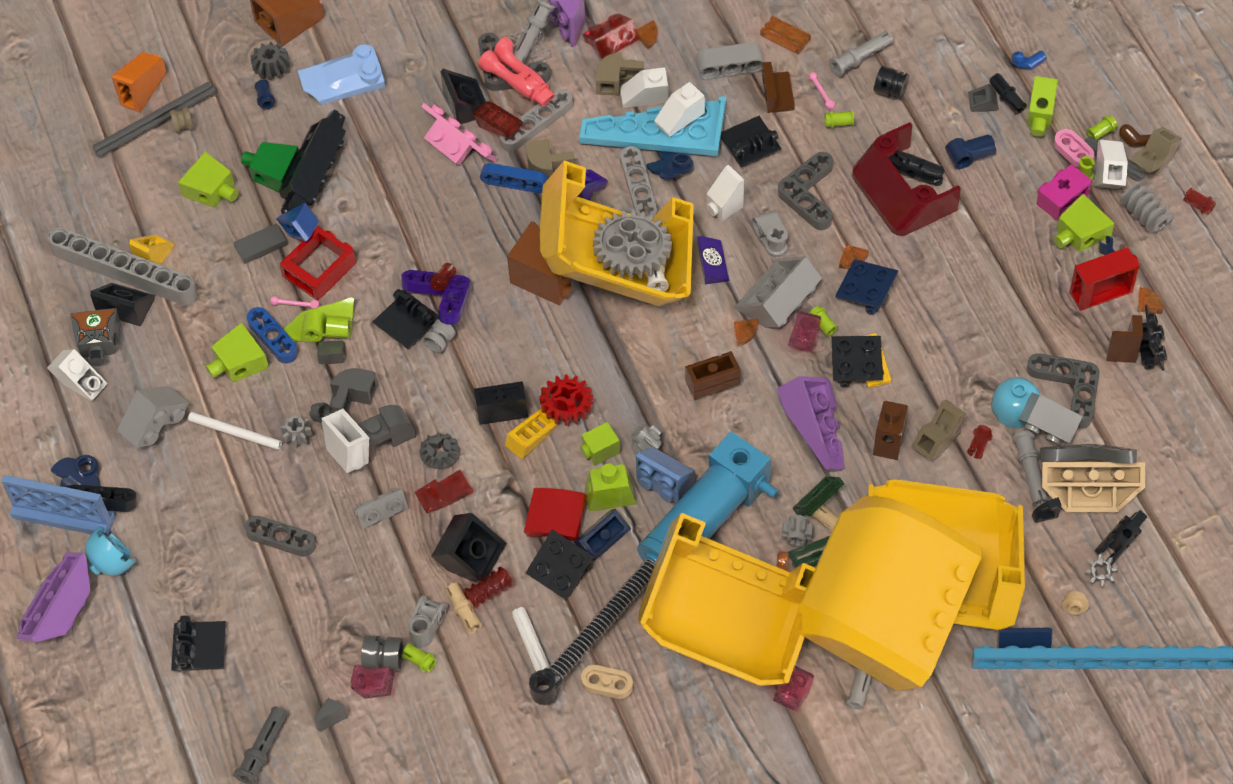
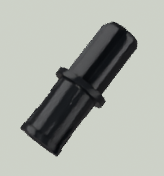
[990,73,1027,115]

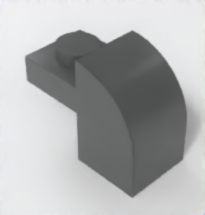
[330,368,378,413]
[358,405,416,448]

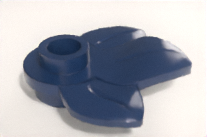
[646,151,693,179]
[51,455,99,487]

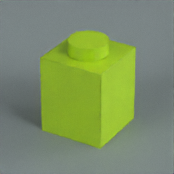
[580,422,620,466]

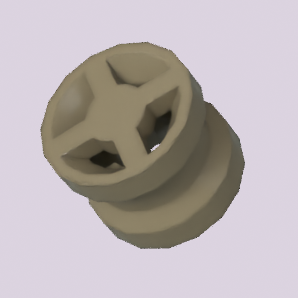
[170,106,194,133]

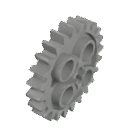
[593,210,672,279]

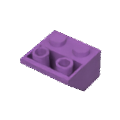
[548,0,585,48]

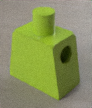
[1027,76,1058,137]
[178,152,239,207]
[1053,194,1115,252]
[205,323,269,382]
[585,463,636,512]

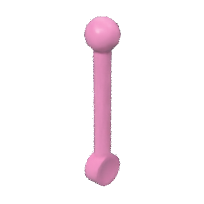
[808,72,835,110]
[270,296,320,309]

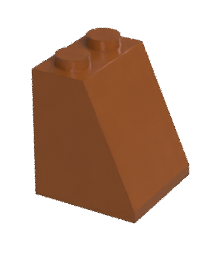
[250,0,324,47]
[507,221,573,306]

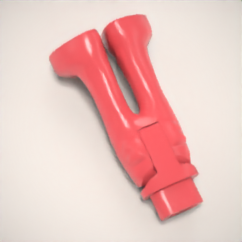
[478,37,555,107]

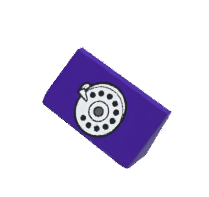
[697,236,729,284]

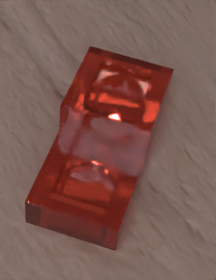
[414,469,474,513]

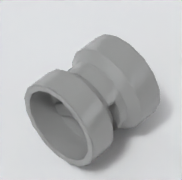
[422,319,456,353]

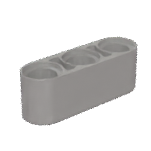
[695,42,764,80]

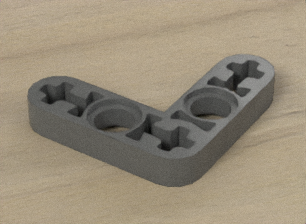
[478,33,550,91]
[778,152,833,230]
[1027,353,1099,429]
[1040,444,1137,464]

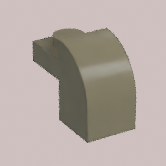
[596,53,644,96]
[1131,127,1182,175]
[525,139,575,178]
[911,399,966,461]

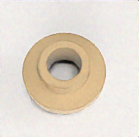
[1062,591,1089,615]

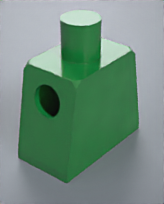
[241,142,299,192]

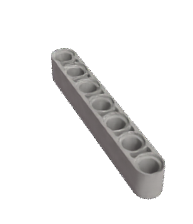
[48,228,198,306]

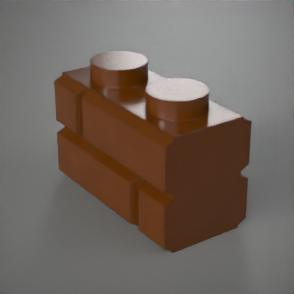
[685,351,740,400]

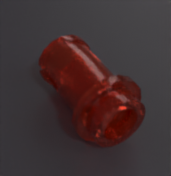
[1183,188,1216,214]
[430,263,456,291]
[967,425,993,459]

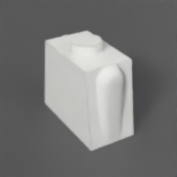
[321,409,369,473]

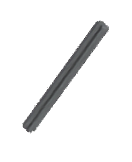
[92,82,216,157]

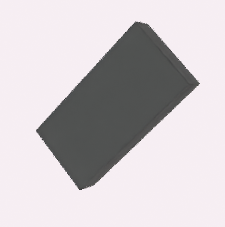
[233,223,287,264]

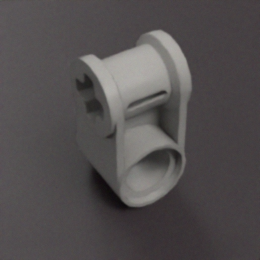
[752,210,788,257]
[408,595,448,648]

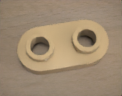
[581,665,633,699]

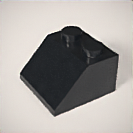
[431,513,506,585]

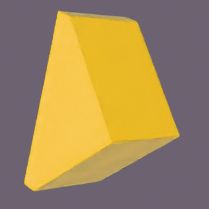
[129,234,175,264]

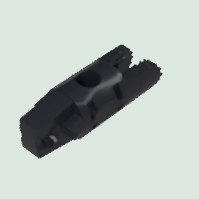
[888,151,945,186]
[1094,510,1147,566]

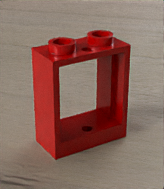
[279,226,356,301]
[1069,247,1140,311]

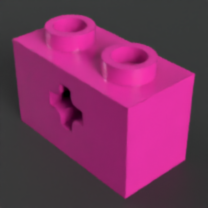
[1036,164,1092,221]

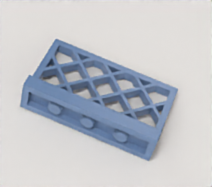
[1,475,115,536]

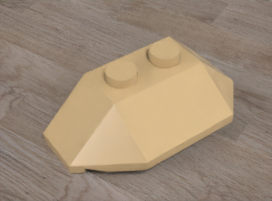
[1042,460,1145,512]

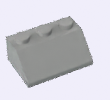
[735,256,822,328]

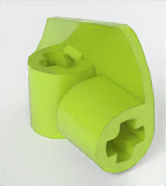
[283,297,354,342]

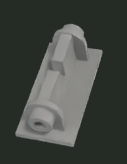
[353,488,409,529]

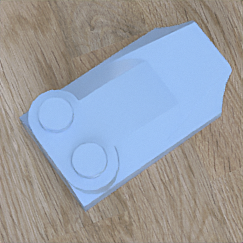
[297,44,385,105]

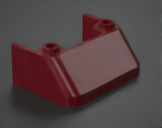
[852,122,961,236]

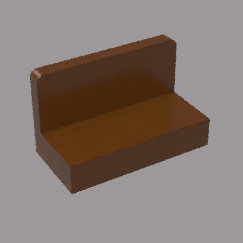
[762,62,795,113]
[1106,315,1143,363]

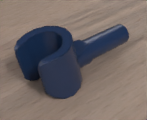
[1099,236,1115,255]

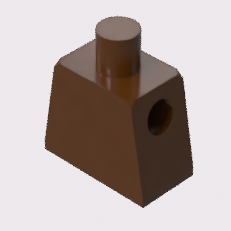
[873,401,908,460]

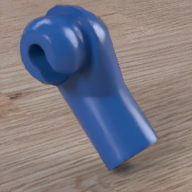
[1012,50,1047,69]

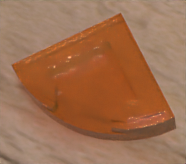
[635,20,658,49]
[839,244,869,269]
[1137,287,1163,314]
[733,319,758,346]
[777,551,788,571]

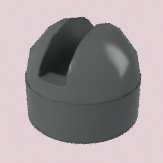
[309,403,331,422]

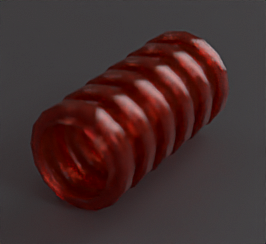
[464,566,512,609]

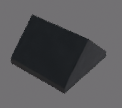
[440,68,491,124]
[90,283,155,327]

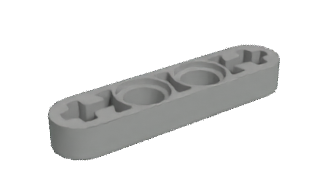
[500,89,573,151]
[620,146,657,218]

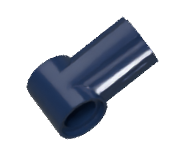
[945,134,996,170]

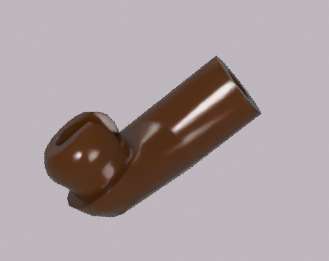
[1119,124,1151,147]

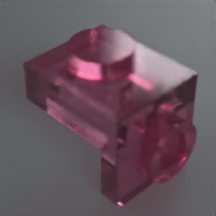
[788,311,821,352]
[351,664,395,699]
[773,666,814,712]

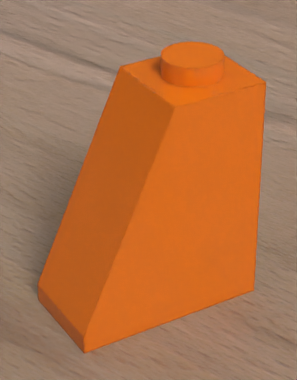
[112,52,167,113]

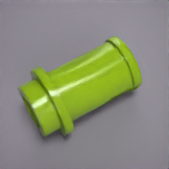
[824,110,854,129]
[1086,115,1118,140]
[1078,156,1095,180]
[809,306,838,337]
[402,643,437,672]

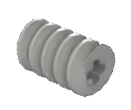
[1120,181,1174,233]

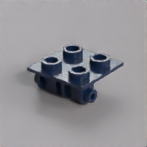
[835,259,899,315]

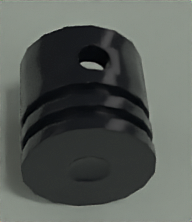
[873,65,909,100]

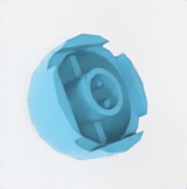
[991,377,1041,428]
[85,526,136,576]

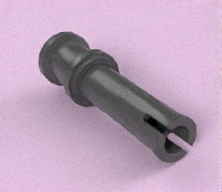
[233,707,287,784]

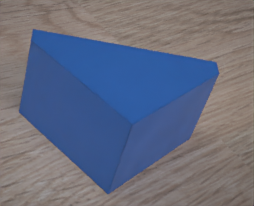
[276,203,319,241]

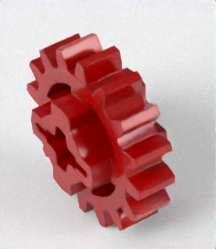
[539,374,593,426]

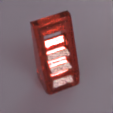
[473,101,523,138]

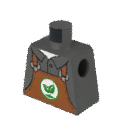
[70,308,121,366]

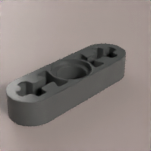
[245,516,316,557]

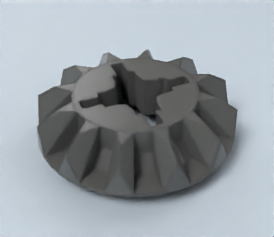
[419,432,459,469]

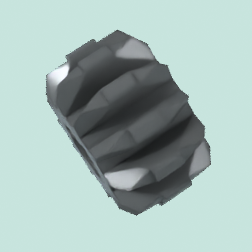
[250,41,290,80]

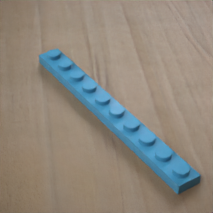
[971,646,1233,669]

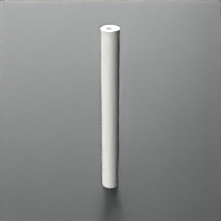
[188,412,282,450]

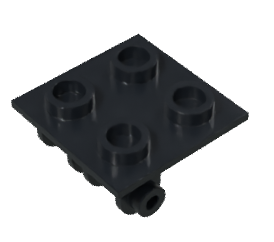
[721,116,782,167]
[372,289,439,349]
[1140,304,1167,371]
[831,336,883,388]
[525,530,594,600]
[171,616,226,671]

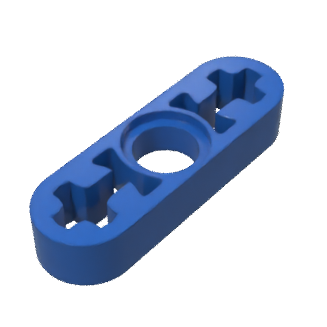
[480,163,549,193]
[247,307,298,364]

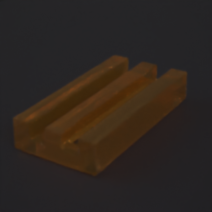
[760,16,811,55]

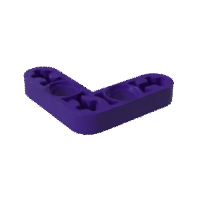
[401,270,470,325]

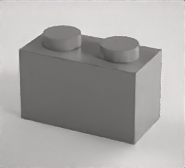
[1019,392,1083,444]

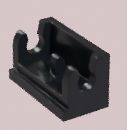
[474,381,528,425]

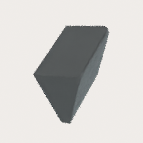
[968,84,999,112]
[317,340,344,364]
[314,698,348,732]

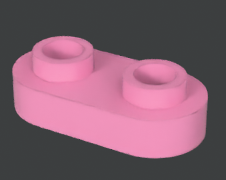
[1054,129,1094,168]

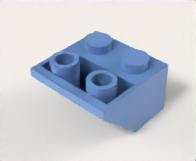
[636,447,695,504]

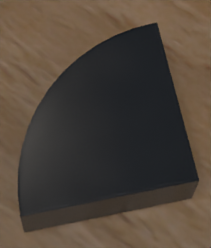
[1032,497,1061,523]

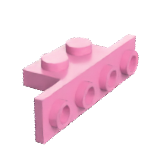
[421,103,498,165]

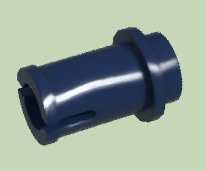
[255,79,275,109]

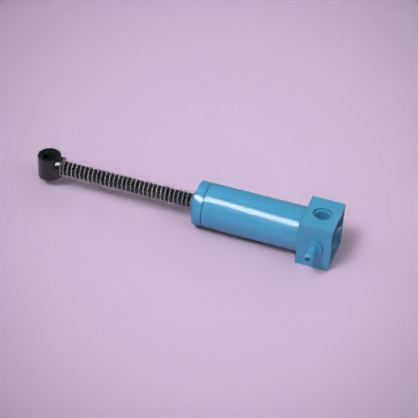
[529,431,778,705]

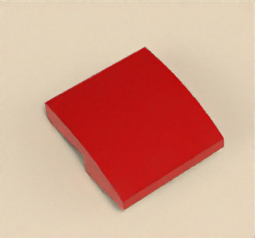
[524,488,587,540]

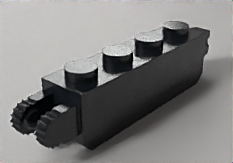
[279,109,346,214]

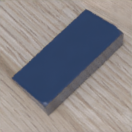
[574,509,631,561]
[997,628,1052,648]

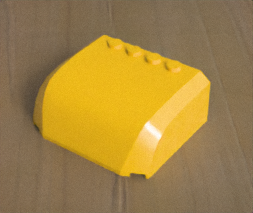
[540,161,694,306]
[867,479,1025,630]
[799,496,981,691]
[638,513,815,686]

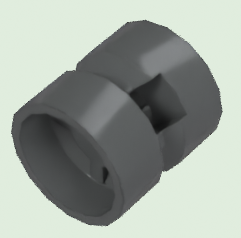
[361,635,403,672]

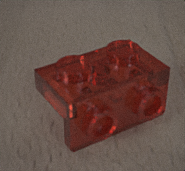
[582,14,639,59]

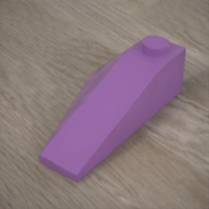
[777,376,845,471]

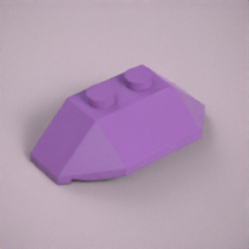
[16,552,90,642]

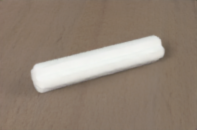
[512,607,550,671]

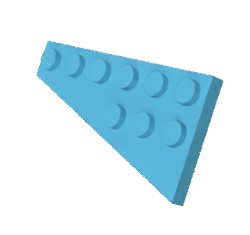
[579,96,726,156]

